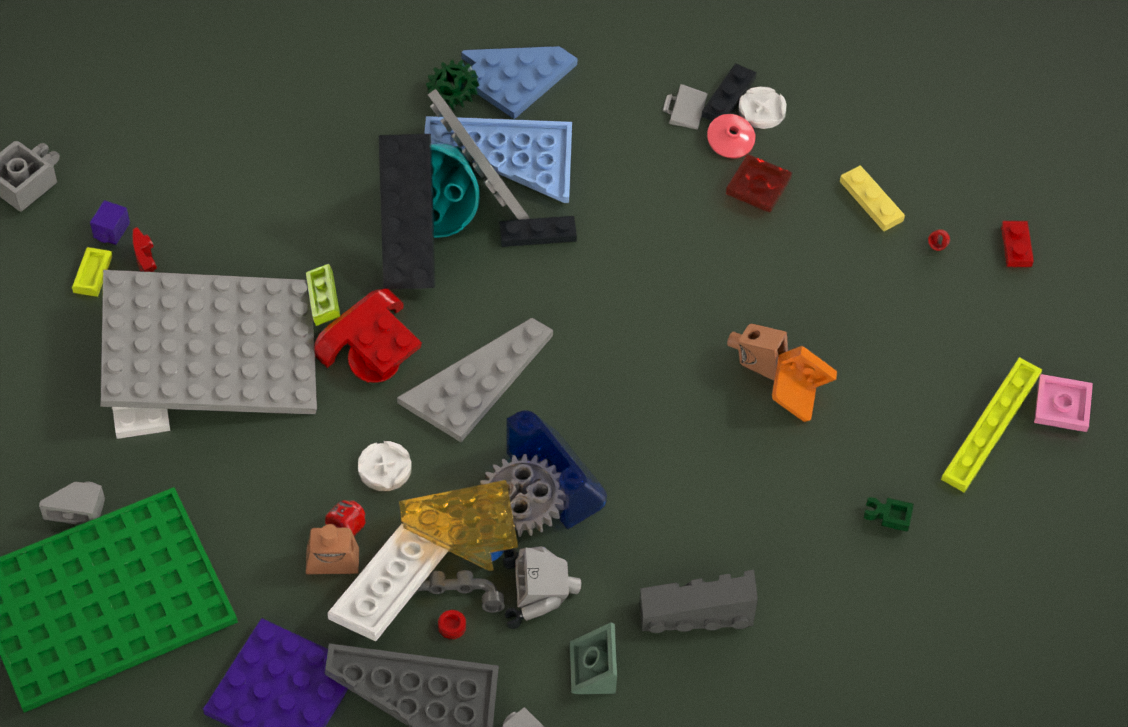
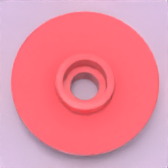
[707,114,755,159]

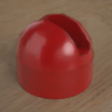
[928,229,950,251]

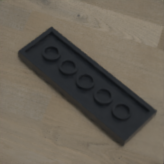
[379,134,436,289]

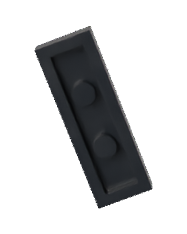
[702,63,757,121]
[499,216,577,247]

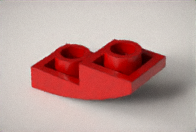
[133,227,157,272]

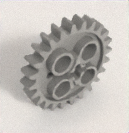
[478,454,567,537]

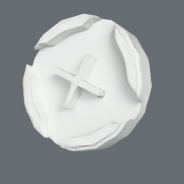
[738,86,787,129]
[358,441,411,491]

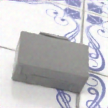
[662,84,708,129]

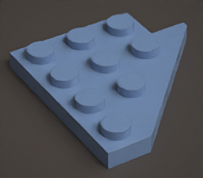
[461,46,578,119]

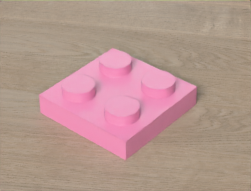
[1034,374,1093,432]

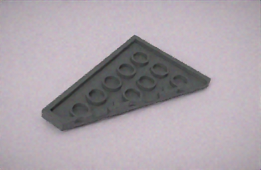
[325,644,499,727]

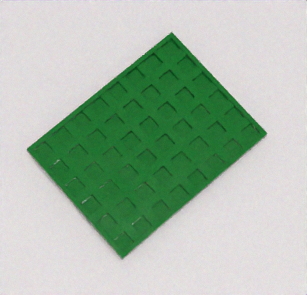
[0,487,238,713]

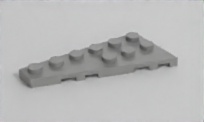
[428,89,530,220]
[397,318,553,442]

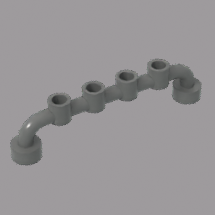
[414,570,505,613]

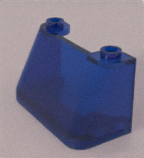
[506,410,607,529]

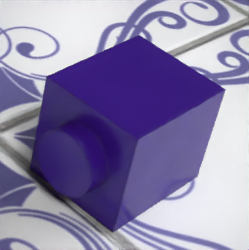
[90,200,130,245]

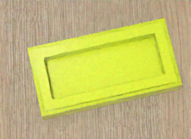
[72,247,112,297]

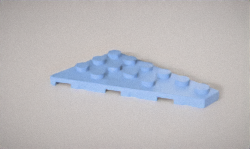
[425,116,572,203]

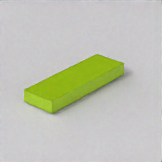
[306,264,340,326]

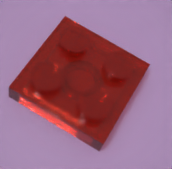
[726,154,792,213]

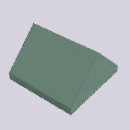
[570,623,617,694]

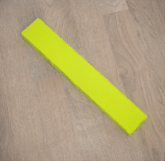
[941,357,1042,493]

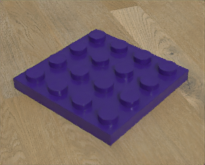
[203,618,348,727]

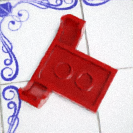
[314,289,422,378]

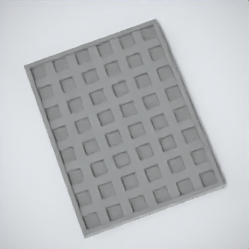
[100,270,317,414]

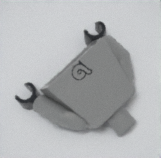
[502,546,581,629]

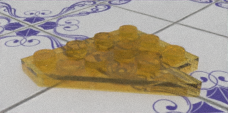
[399,480,518,571]

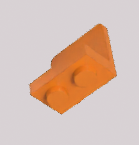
[772,346,837,422]

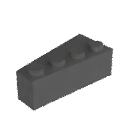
[639,570,758,633]

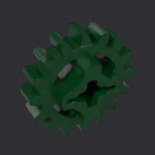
[426,60,480,110]

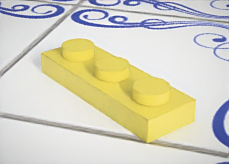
[840,165,905,231]

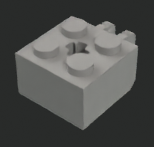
[0,141,60,212]

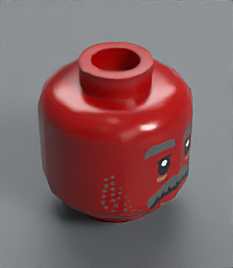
[325,500,366,537]

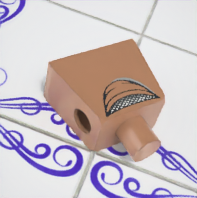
[727,324,788,380]
[306,524,359,574]

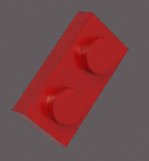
[1001,221,1034,267]

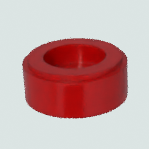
[438,610,466,639]

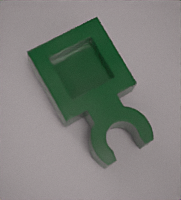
[863,497,914,532]

